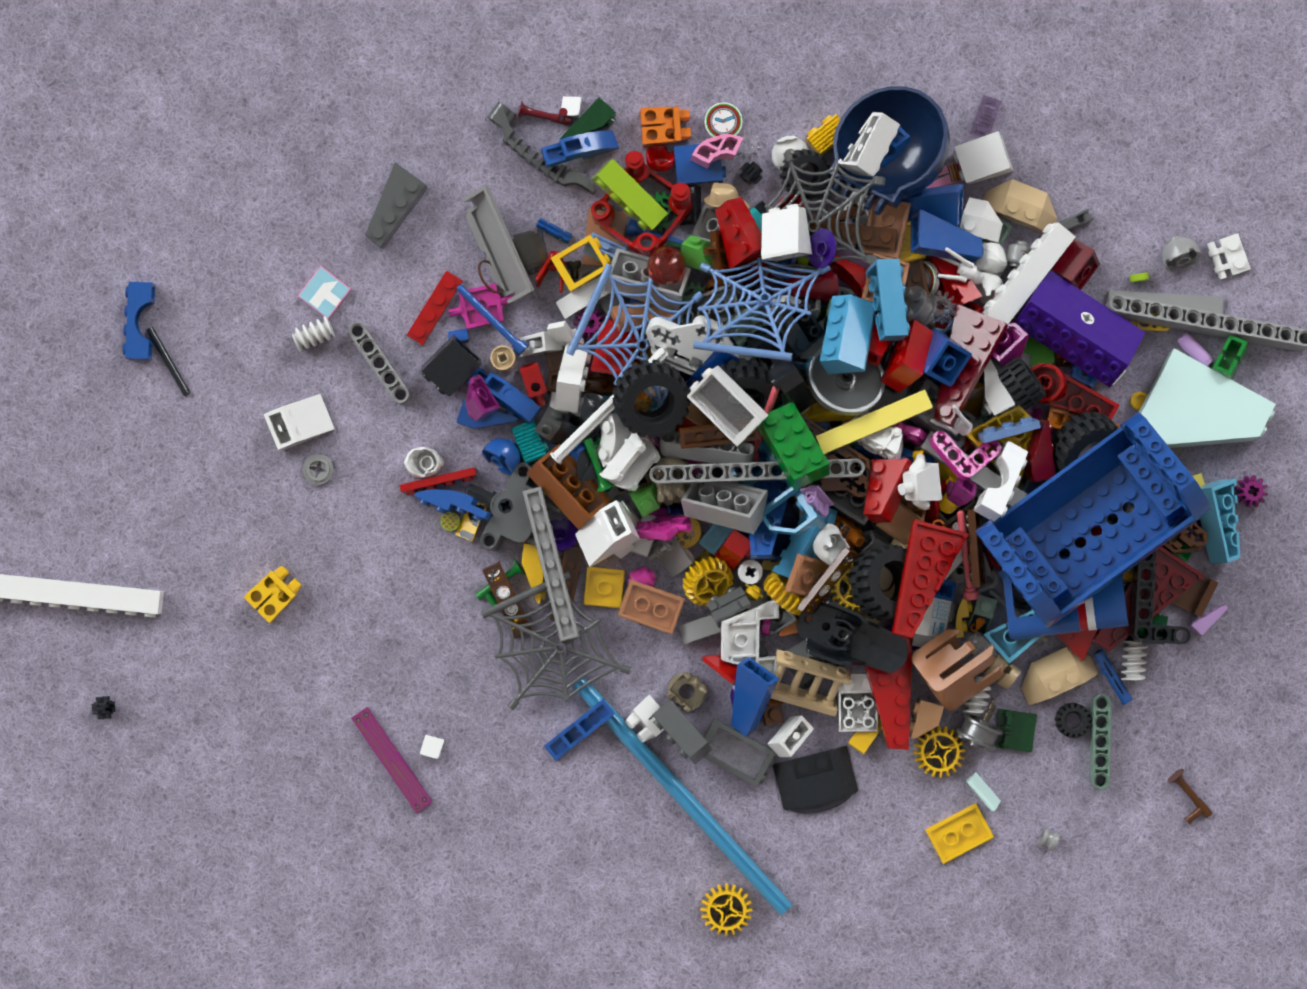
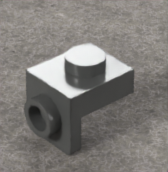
[535,406,565,440]

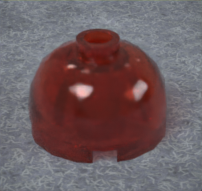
[647,246,685,284]

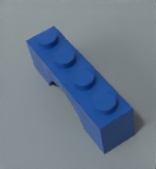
[122,281,155,360]

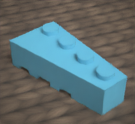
[1200,478,1240,564]
[983,609,1041,664]

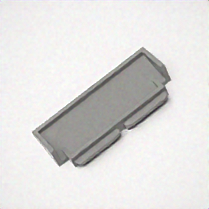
[462,185,534,304]

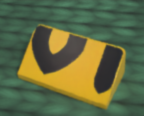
[455,503,487,542]

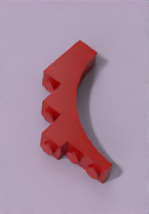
[829,254,893,367]

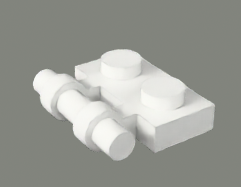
[1207,233,1251,280]

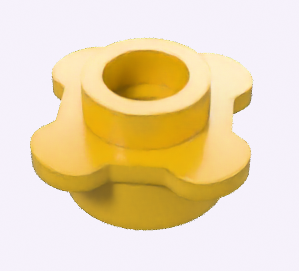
[744,584,764,601]

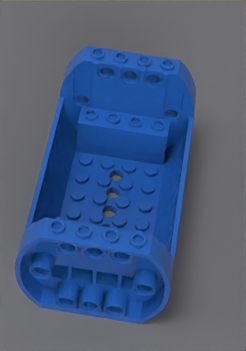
[975,412,1211,629]

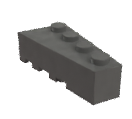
[365,162,428,249]

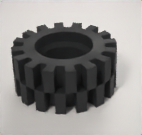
[1055,703,1092,738]

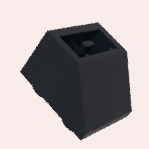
[766,302,825,357]

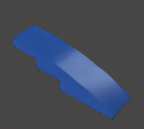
[544,699,615,761]

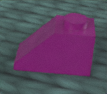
[992,323,1029,367]
[465,375,500,422]

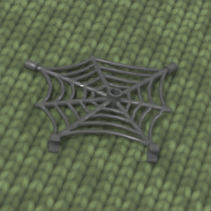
[758,151,885,276]

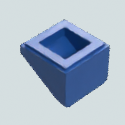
[448,328,469,343]

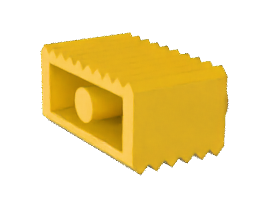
[806,114,840,156]

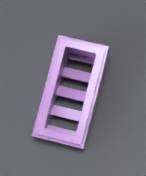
[1188,605,1228,635]

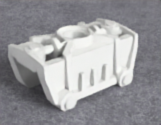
[851,411,904,459]
[599,432,661,492]

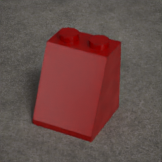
[591,319,641,375]

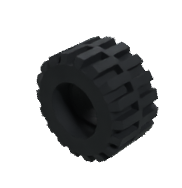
[779,149,831,199]
[997,357,1046,410]

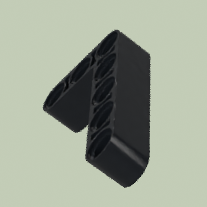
[1130,551,1191,644]

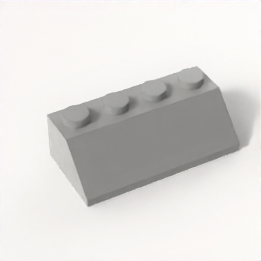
[605,248,691,311]
[681,473,768,534]

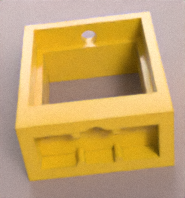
[551,235,611,292]

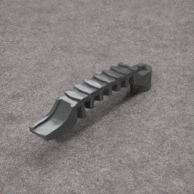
[487,102,596,195]

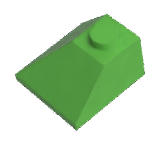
[680,235,713,274]

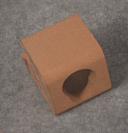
[912,629,1005,711]

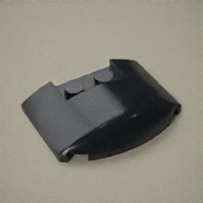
[773,745,858,813]

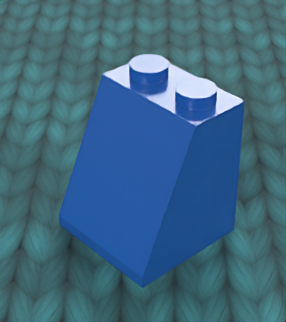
[923,328,972,387]

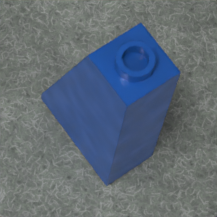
[901,184,964,227]
[911,210,984,263]
[731,657,779,737]

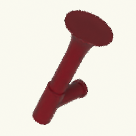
[517,101,571,126]

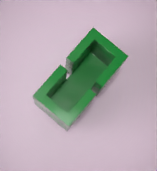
[1212,335,1248,380]

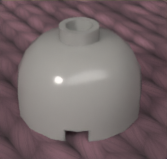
[1162,236,1202,272]

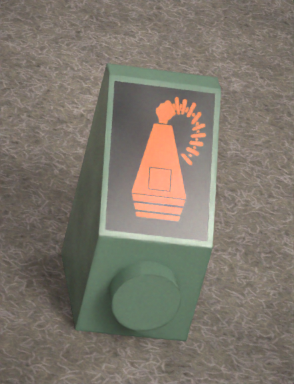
[967,595,997,637]

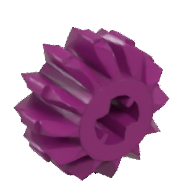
[573,309,605,341]
[1234,475,1268,508]

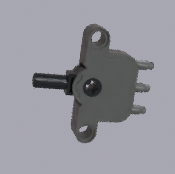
[466,463,561,551]

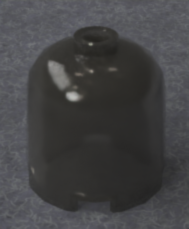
[512,228,548,275]

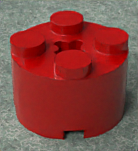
[1031,363,1067,404]

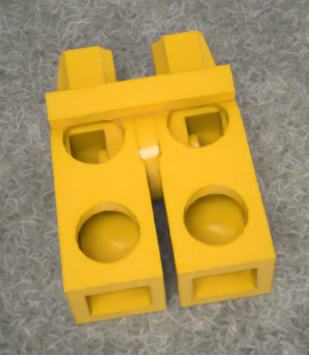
[243,566,303,623]

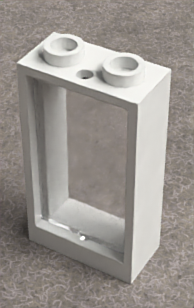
[687,365,768,447]

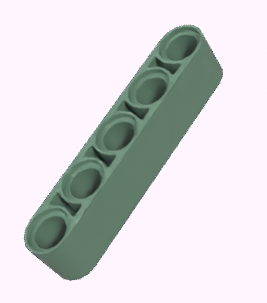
[1089,694,1111,790]

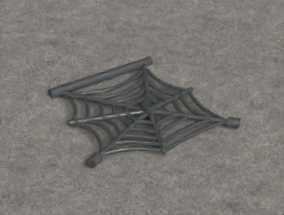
[481,571,631,710]

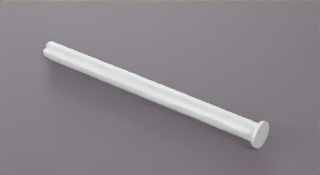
[550,348,669,464]

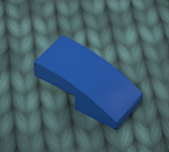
[880,126,911,169]

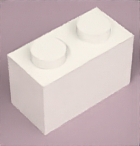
[768,715,814,757]

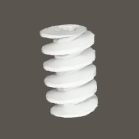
[292,316,335,352]
[737,560,763,584]
[1121,641,1148,681]
[962,676,991,717]

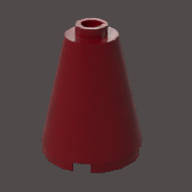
[786,265,838,303]

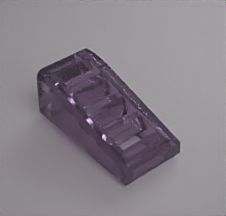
[970,95,1001,137]

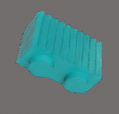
[511,421,550,465]

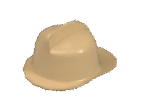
[704,183,750,209]

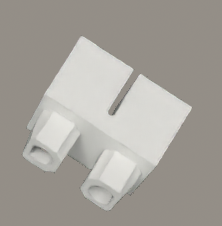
[625,695,664,742]

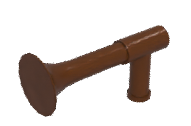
[1167,769,1213,825]

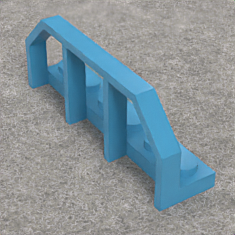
[732,438,826,536]

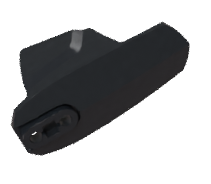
[797,600,908,673]

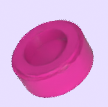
[761,619,771,636]

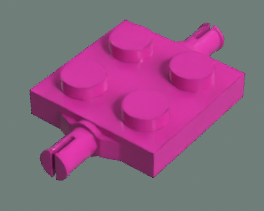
[449,283,513,330]
[891,422,928,446]
[636,515,692,541]

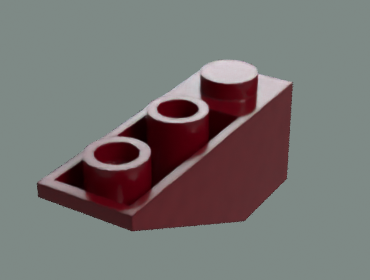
[1024,418,1056,482]

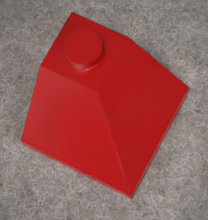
[701,654,738,684]

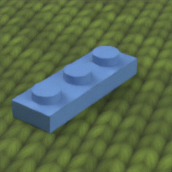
[978,416,1041,443]

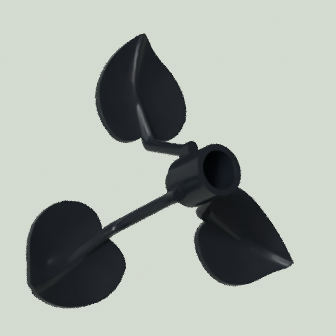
[576,393,659,482]

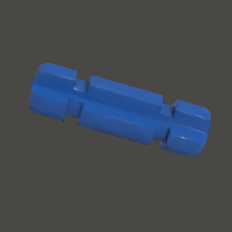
[536,218,572,244]

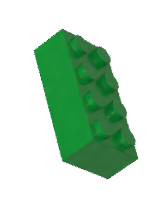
[758,402,830,491]

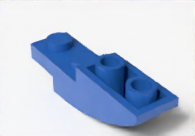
[541,130,619,168]
[467,367,541,423]
[414,489,492,522]

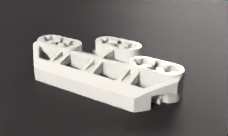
[646,315,754,379]

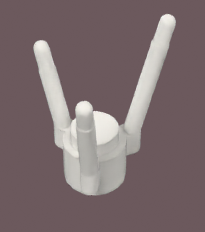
[938,248,977,283]
[930,405,973,436]

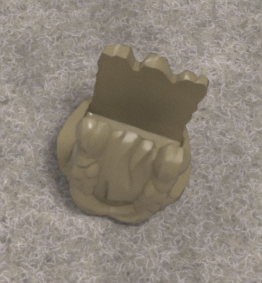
[654,457,691,506]
[667,672,707,713]

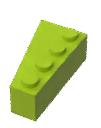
[591,159,668,231]

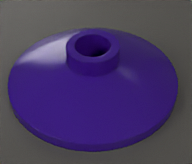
[808,229,836,268]
[550,519,578,551]

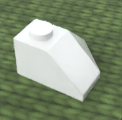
[960,197,1003,243]

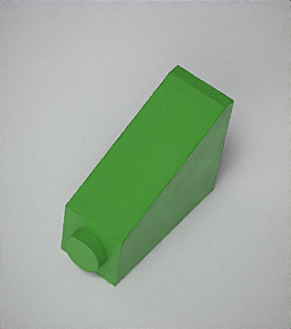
[628,475,662,517]

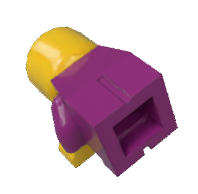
[939,476,977,514]

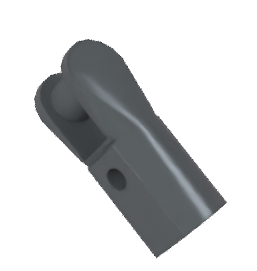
[1059,209,1094,232]

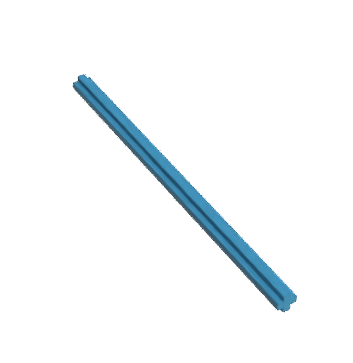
[572,677,792,915]

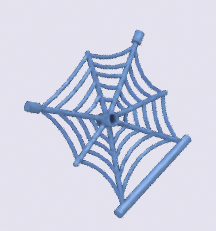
[693,257,830,361]
[566,264,704,408]

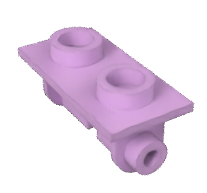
[800,485,834,517]

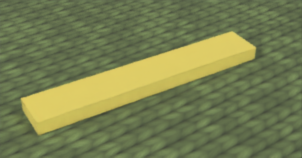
[816,390,933,454]

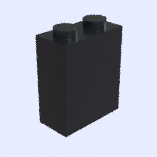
[421,334,481,397]

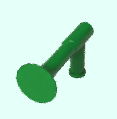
[584,437,615,492]
[475,558,526,606]

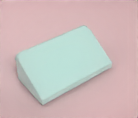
[966,772,1001,812]

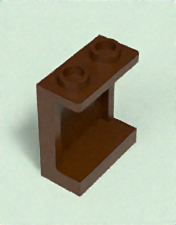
[1171,577,1218,617]

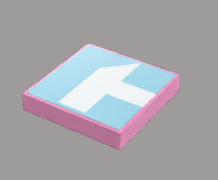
[298,266,352,320]

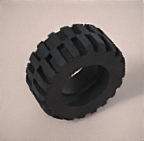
[706,358,782,422]
[612,359,691,438]
[1051,412,1119,473]
[849,544,907,621]

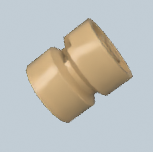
[490,345,517,372]
[984,654,1021,690]

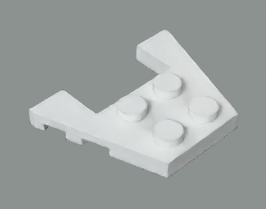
[721,600,779,675]

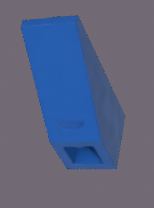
[456,400,519,429]

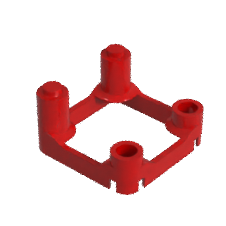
[591,151,692,258]

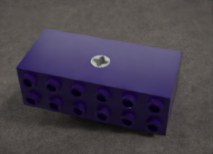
[1013,271,1146,388]

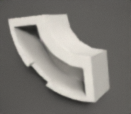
[596,413,632,467]

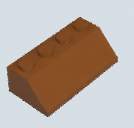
[527,444,611,530]

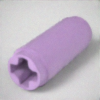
[1177,332,1213,366]

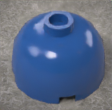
[481,438,521,475]

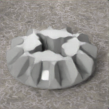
[303,454,334,485]

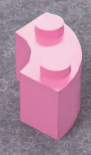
[690,134,743,169]

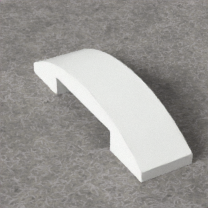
[556,277,611,319]

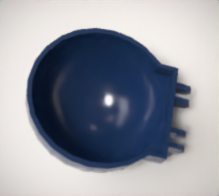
[828,86,950,215]

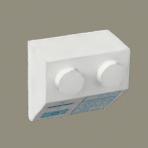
[915,598,951,637]

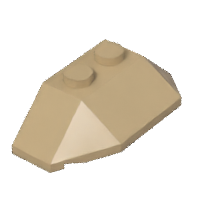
[983,179,1057,234]
[1021,647,1099,705]

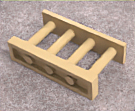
[771,649,851,717]

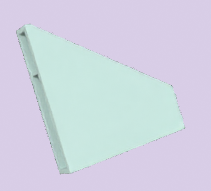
[1139,348,1276,448]

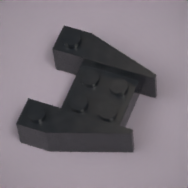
[746,325,817,413]

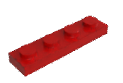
[406,270,463,346]
[399,467,477,496]

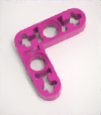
[930,431,1002,480]

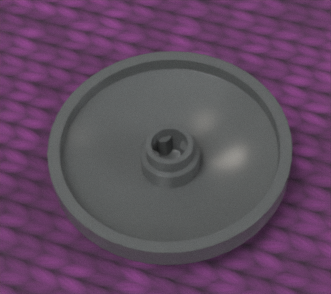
[807,348,885,416]

